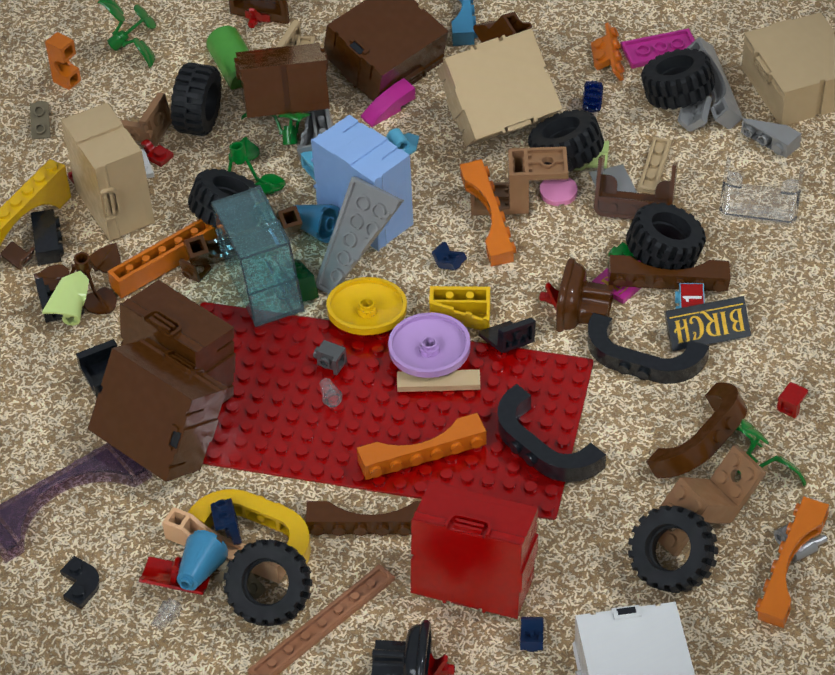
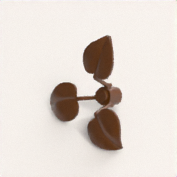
[34,242,121,314]

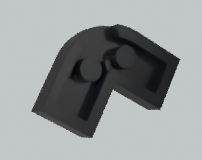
[60,556,100,609]

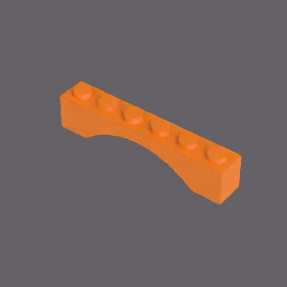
[460,159,516,267]
[357,413,486,480]
[755,496,829,628]

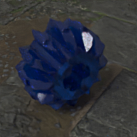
[582,81,603,113]

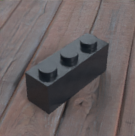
[31,209,64,266]

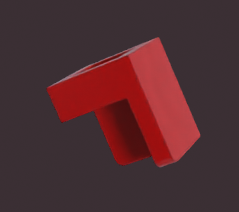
[777,381,808,418]

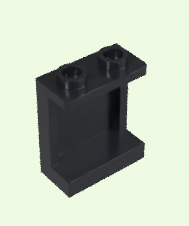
[76,339,117,398]

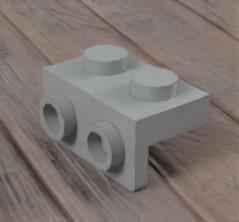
[678,96,712,132]

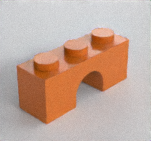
[45,32,81,90]

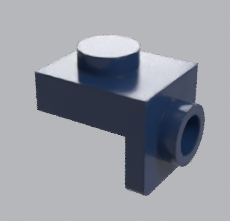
[432,242,467,270]
[520,617,544,652]

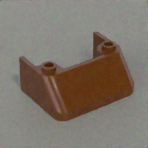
[594,155,678,219]

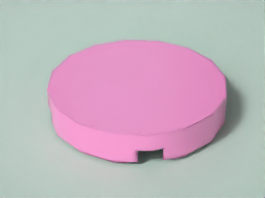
[540,177,577,206]

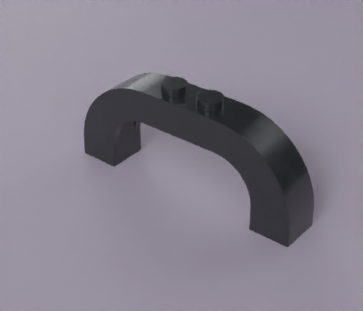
[587,313,709,384]
[497,384,606,482]

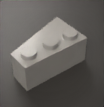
[297,109,333,162]

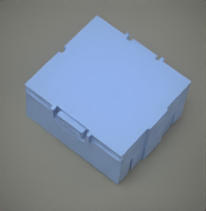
[311,115,413,251]

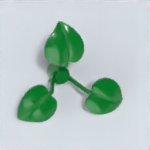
[97,0,156,68]
[241,112,310,145]
[228,137,286,195]
[736,419,806,487]

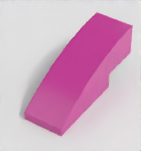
[361,78,415,127]

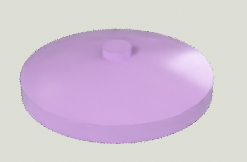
[388,312,471,378]

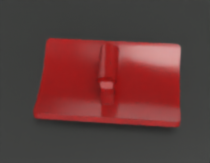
[139,557,211,595]

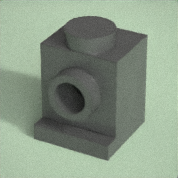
[313,340,347,375]

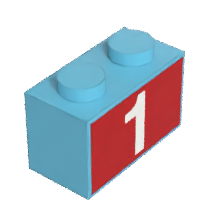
[675,283,705,309]

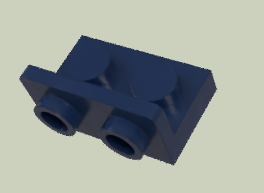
[211,498,242,545]

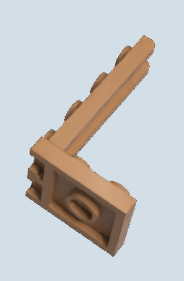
[120,92,172,147]

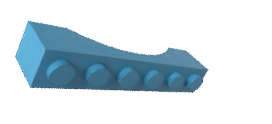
[451,0,478,46]

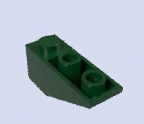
[281,259,319,303]

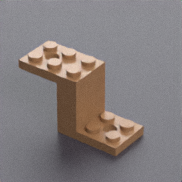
[470,147,568,216]
[658,445,766,556]

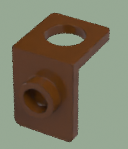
[0,241,35,270]
[179,258,212,283]

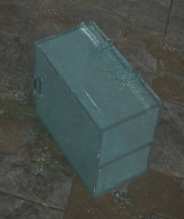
[211,185,305,327]

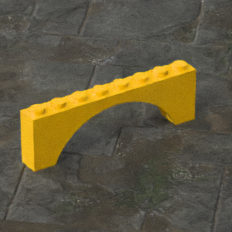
[0,159,72,245]

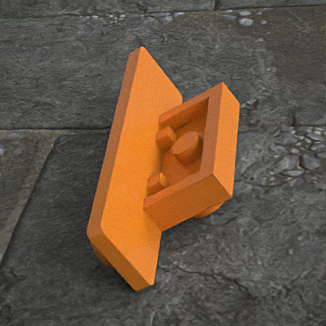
[591,22,625,81]

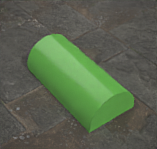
[206,26,250,90]

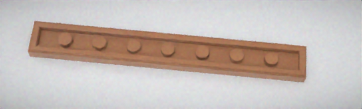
[247,564,395,675]

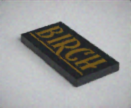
[664,296,751,351]

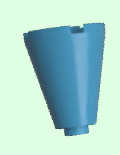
[294,204,340,243]
[177,530,228,590]

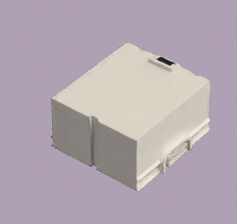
[572,602,695,675]

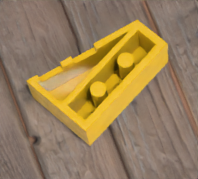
[429,286,491,330]

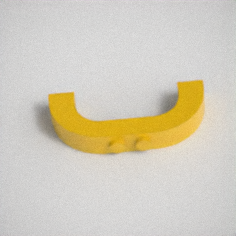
[188,489,311,564]

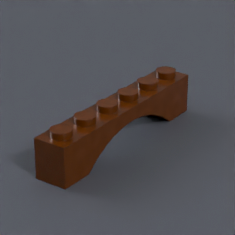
[608,255,731,292]
[306,501,421,536]

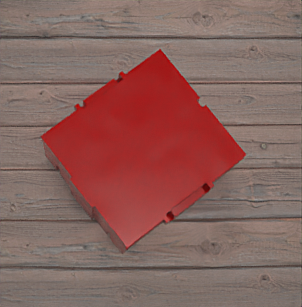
[411,482,539,619]

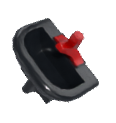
[371,620,455,675]

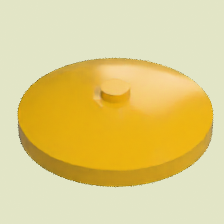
[326,277,407,335]

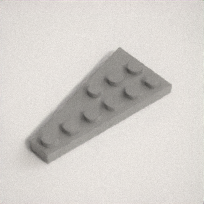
[316,177,404,294]

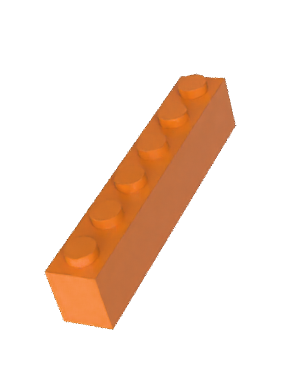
[107,219,218,299]

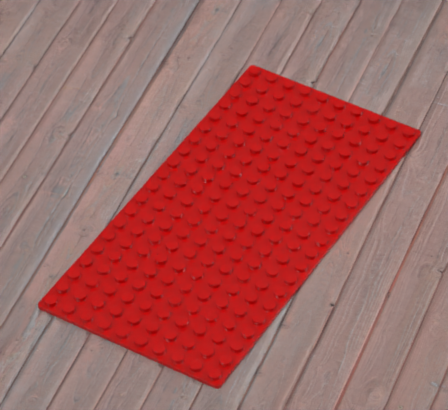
[200,302,593,520]

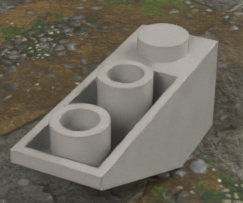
[741,118,801,158]

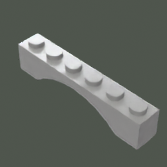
[687,37,743,129]

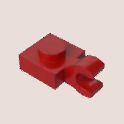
[141,139,174,167]

